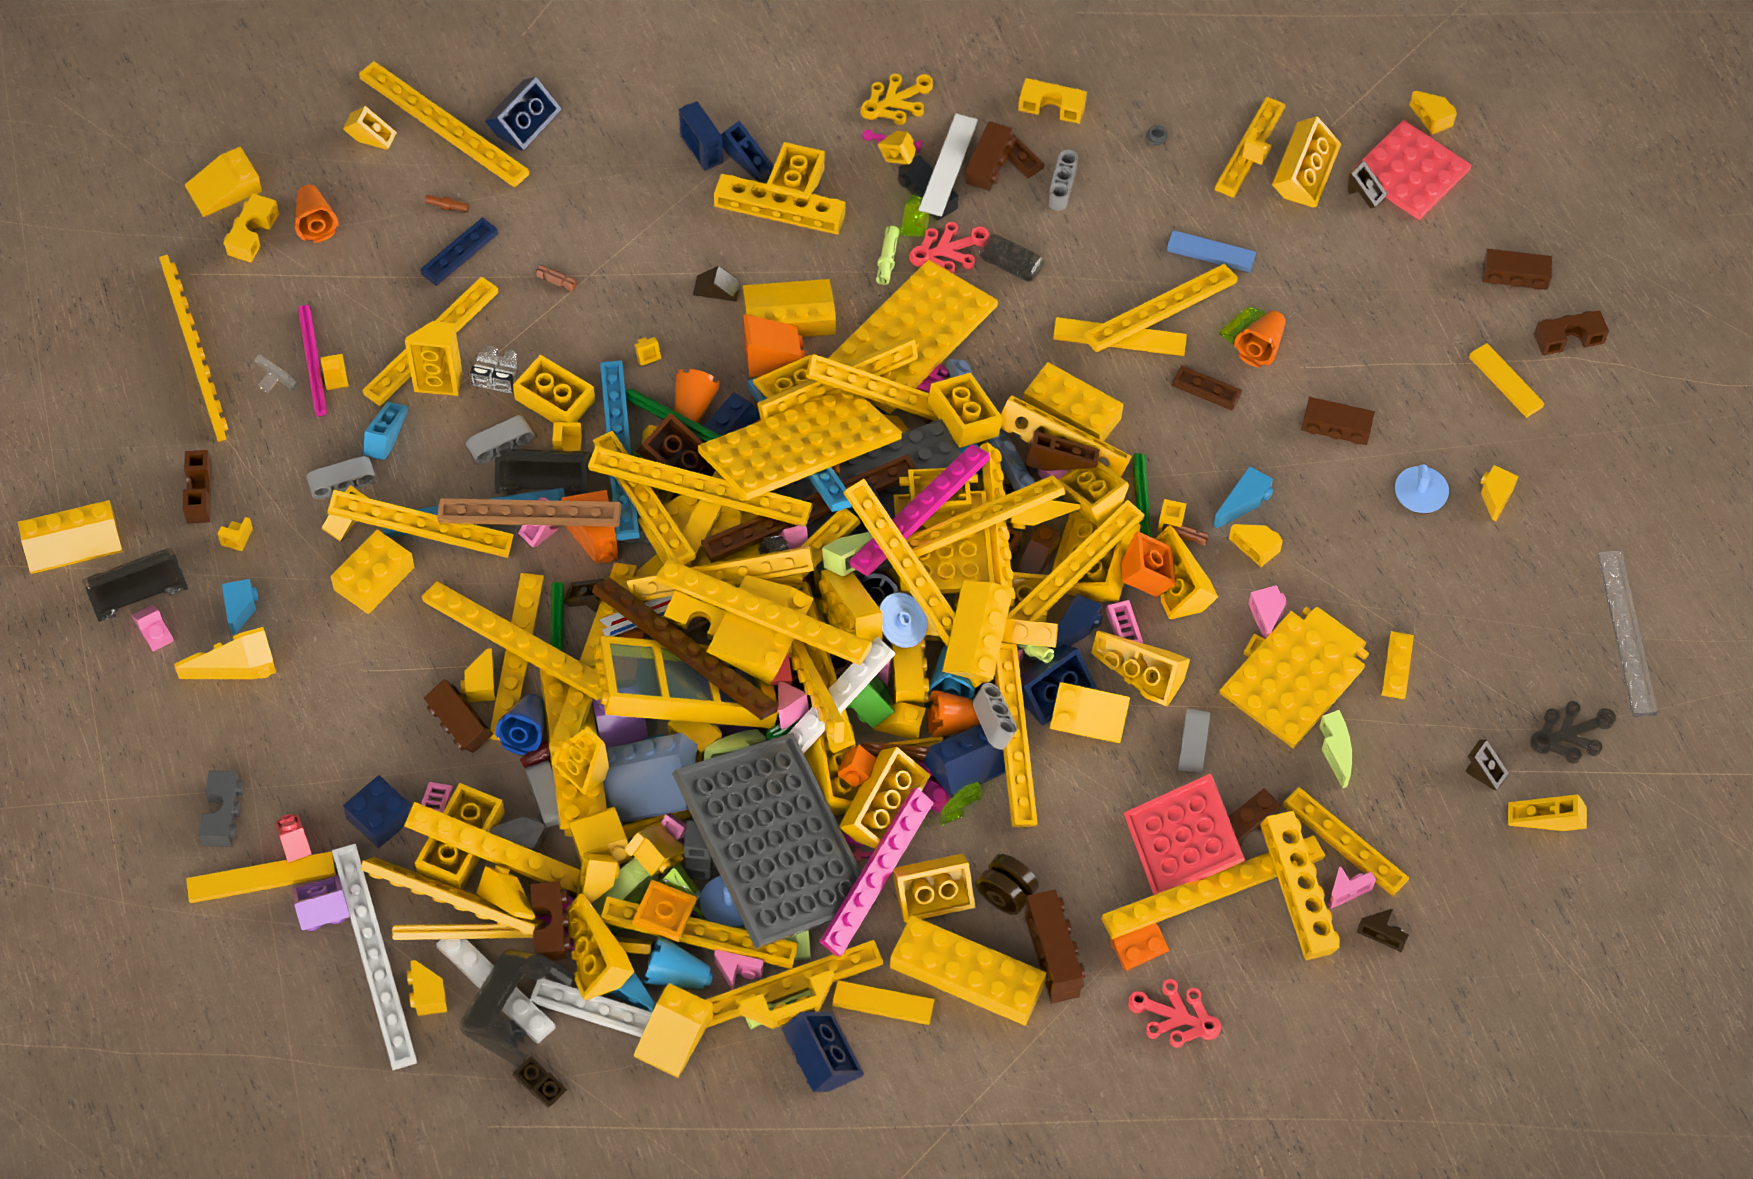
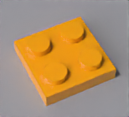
[632,880,697,942]

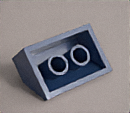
[485,77,562,151]
[703,392,760,443]
[1020,644,1097,725]
[924,724,1006,798]
[781,1011,864,1092]

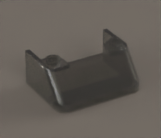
[495,449,592,496]
[82,548,188,622]
[460,949,576,1068]

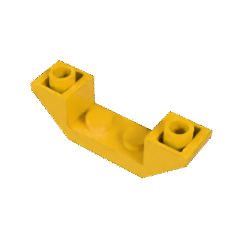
[738,969,834,1029]

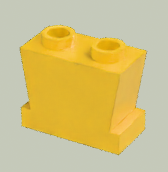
[624,823,684,876]

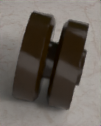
[976,854,1039,915]

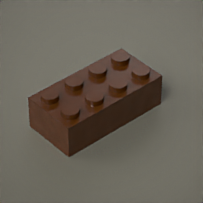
[636,413,716,477]
[1024,889,1086,1004]

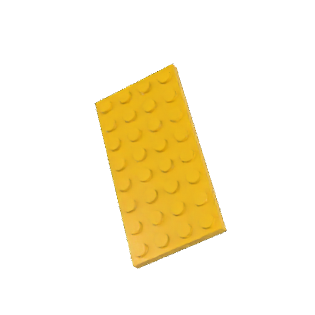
[828,259,998,414]
[698,390,902,500]

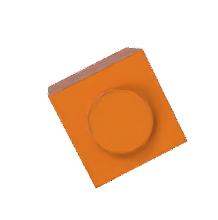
[837,744,876,788]

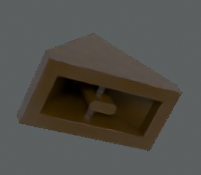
[693,266,740,301]

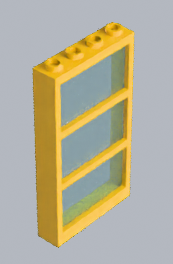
[593,635,779,728]

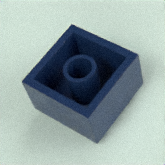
[343,775,412,849]

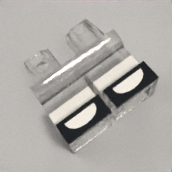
[470,346,518,394]

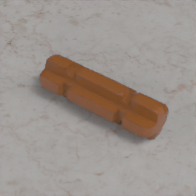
[536,265,577,291]
[1164,524,1208,546]

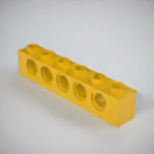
[714,174,846,235]
[1001,395,1132,477]
[1260,811,1340,961]

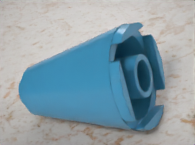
[928,645,975,699]
[642,936,714,990]

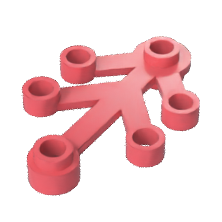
[909,222,989,274]
[1128,979,1221,1048]

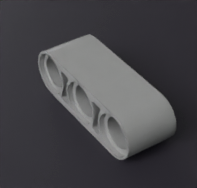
[1048,150,1078,211]
[466,415,534,464]
[307,456,376,500]
[972,683,1017,749]
[1178,708,1210,774]
[525,761,559,828]

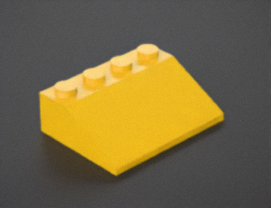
[743,279,836,337]
[1051,512,1141,602]
[706,575,814,685]

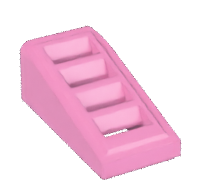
[1105,600,1143,643]
[421,782,453,813]

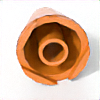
[294,185,338,243]
[1234,311,1286,367]
[674,369,720,424]
[927,690,980,738]

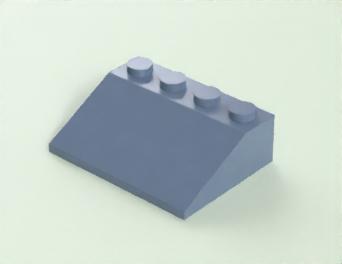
[603,732,697,823]

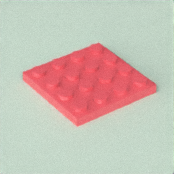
[1352,120,1471,220]
[1124,774,1245,895]

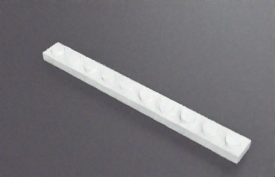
[332,844,417,1070]

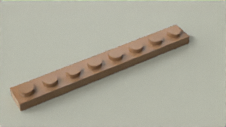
[437,498,622,527]

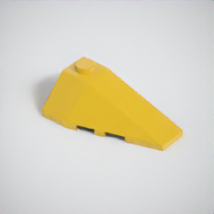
[1155,525,1218,619]
[174,627,276,679]
[1091,631,1190,706]
[552,726,609,795]
[566,893,634,1000]

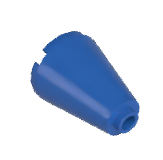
[495,694,545,755]

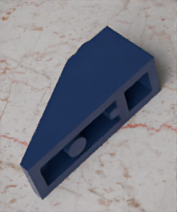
[721,120,774,183]
[1048,594,1103,651]

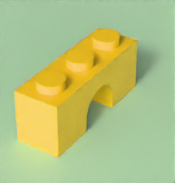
[1018,78,1087,124]
[224,193,279,263]
[664,590,727,640]

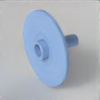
[1395,465,1449,513]
[879,592,927,648]
[700,876,744,928]

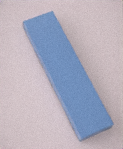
[1167,230,1256,273]

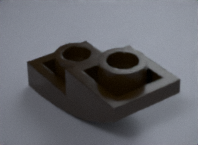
[512,1056,567,1108]

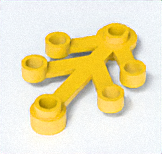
[860,74,933,125]

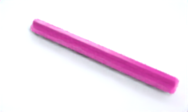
[298,304,327,417]

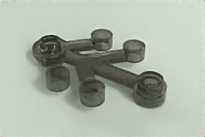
[1530,701,1616,764]

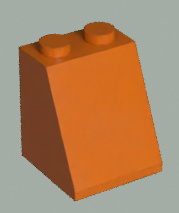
[743,314,806,377]
[561,490,618,564]

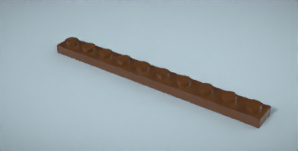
[701,454,917,563]
[592,578,779,720]

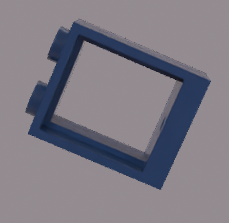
[679,101,723,171]

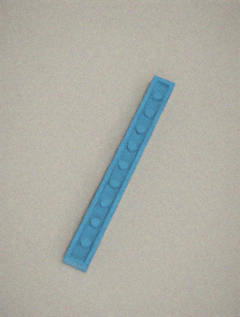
[600,360,639,541]
[747,378,852,512]

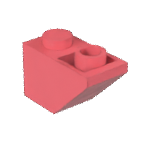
[275,814,311,862]

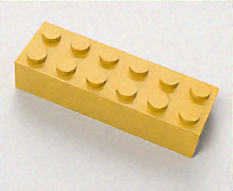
[890,915,1047,1026]

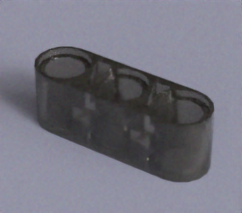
[979,234,1044,282]

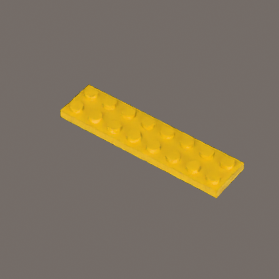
[539,660,607,829]

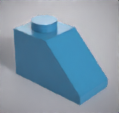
[222,579,259,635]

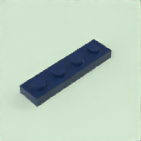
[420,217,498,286]

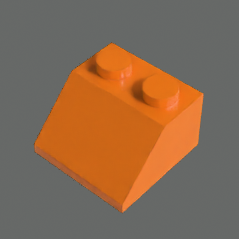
[1121,531,1176,597]

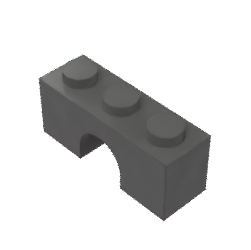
[199,770,244,847]
[684,820,713,881]

